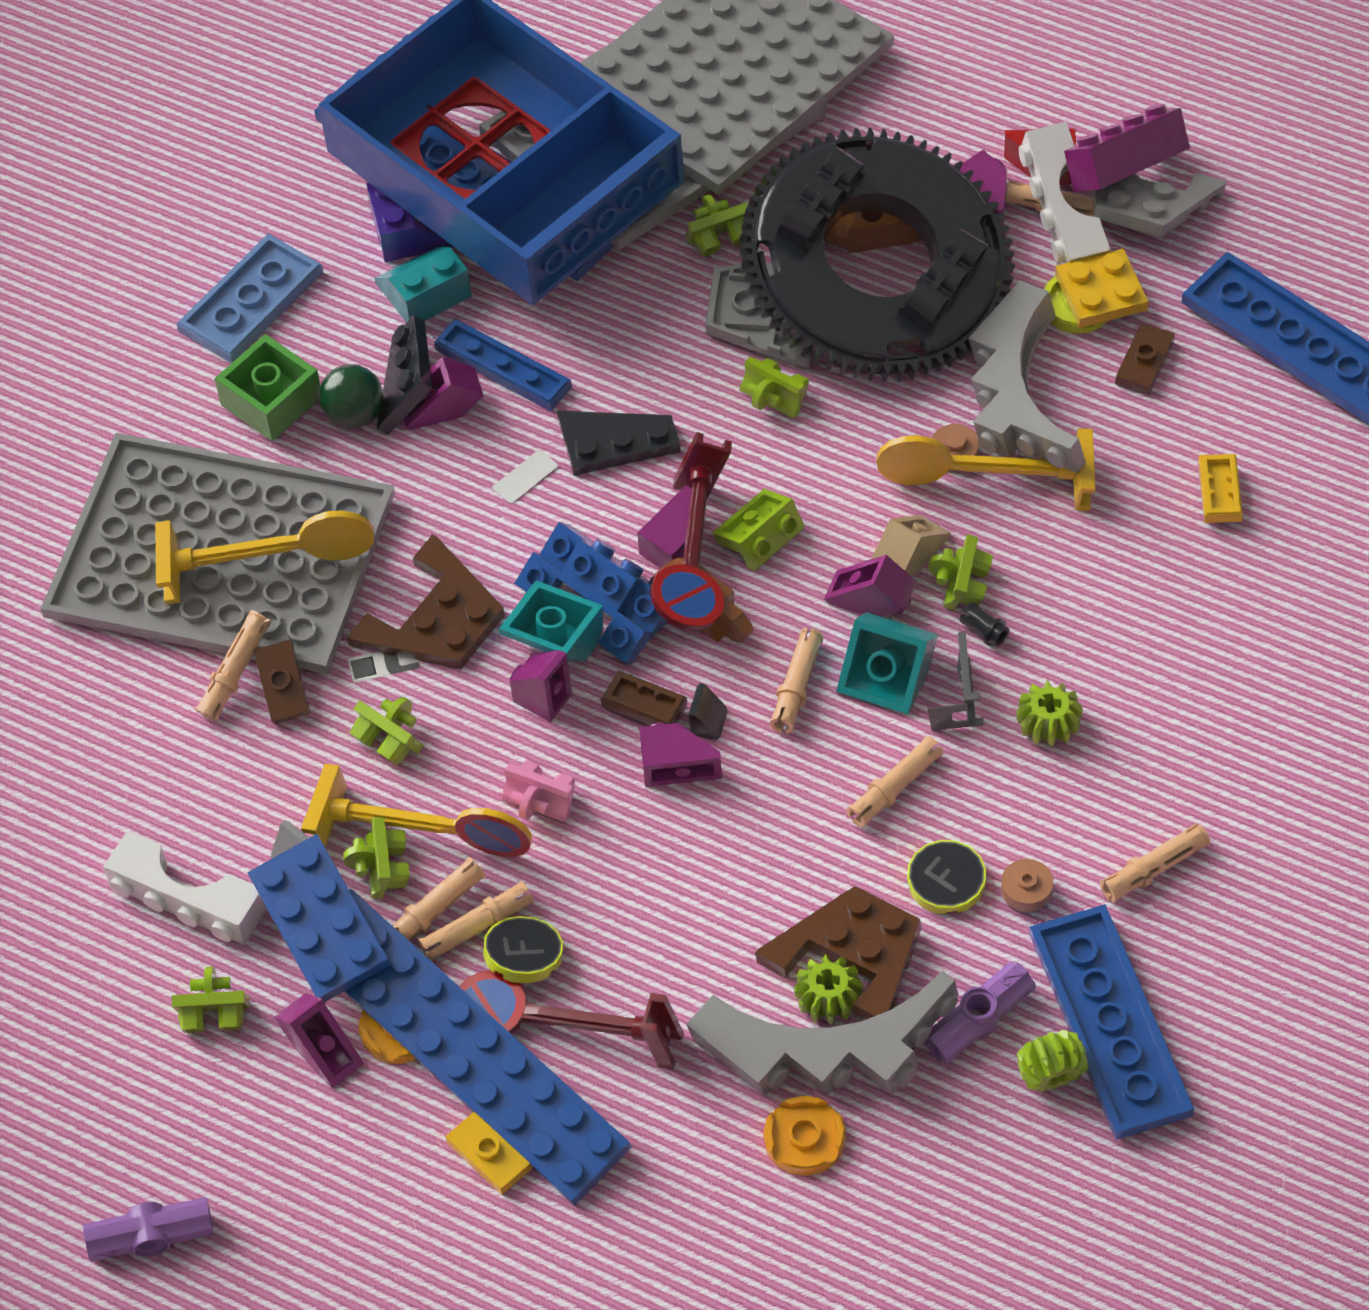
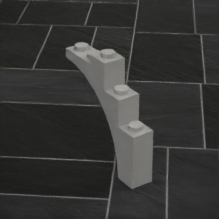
[968,280,1086,473]
[686,971,959,1097]

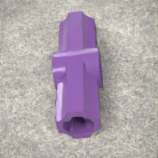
[924,961,1036,1065]
[83,1197,214,1262]

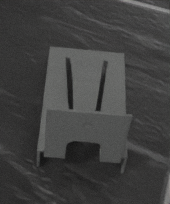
[927,631,984,731]

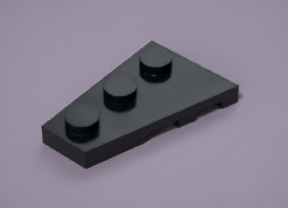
[376,315,432,435]
[557,411,681,476]

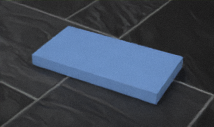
[176,233,323,363]

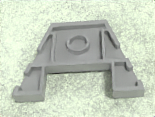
[1093,172,1227,237]
[705,263,812,368]

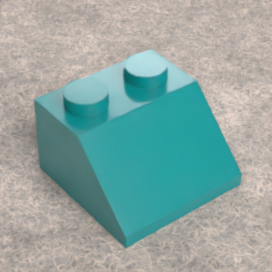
[374,247,472,323]
[499,580,604,661]
[836,612,938,714]

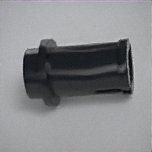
[959,602,1009,647]

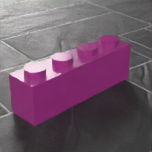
[1064,104,1190,192]

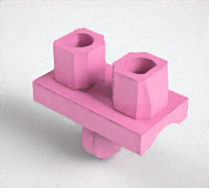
[502,760,575,822]

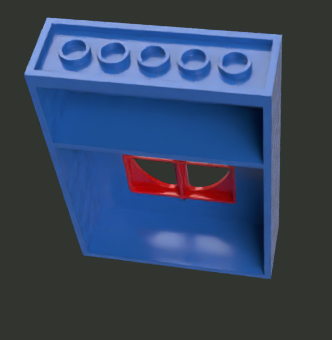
[318,0,685,306]

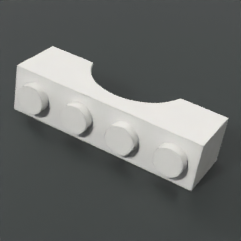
[1019,122,1110,264]
[103,830,267,945]

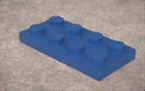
[247,834,391,1003]

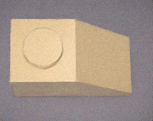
[871,515,951,576]

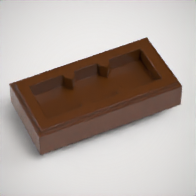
[1115,323,1175,395]
[254,639,311,724]
[601,670,687,725]

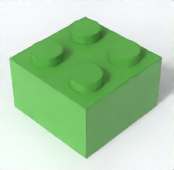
[214,334,320,441]

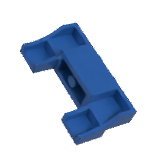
[514,522,668,665]

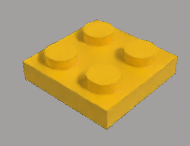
[1055,249,1148,328]

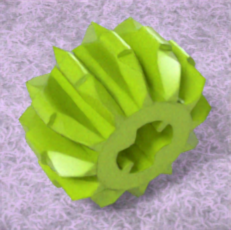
[1016,679,1083,748]
[794,954,863,1025]
[1017,1030,1089,1092]

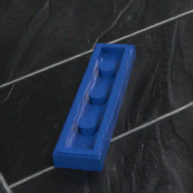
[434,319,572,412]

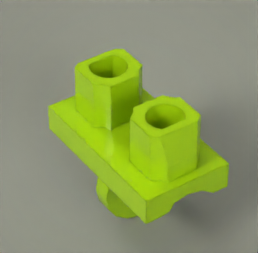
[685,194,748,257]
[739,357,809,419]
[928,534,993,611]
[349,697,424,766]
[343,817,410,899]
[172,966,250,1033]

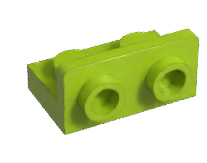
[712,488,804,571]

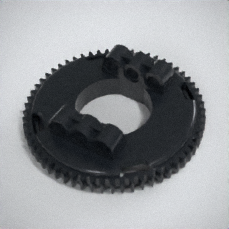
[739,128,1015,383]

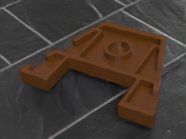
[347,534,505,669]
[755,886,922,1020]

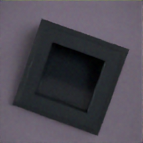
[689,683,727,740]

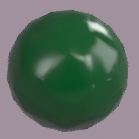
[319,364,384,428]

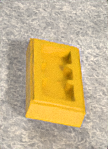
[1198,454,1243,523]
[445,1112,532,1195]

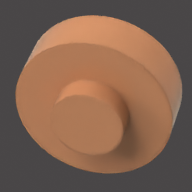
[932,424,979,471]
[1001,859,1053,912]

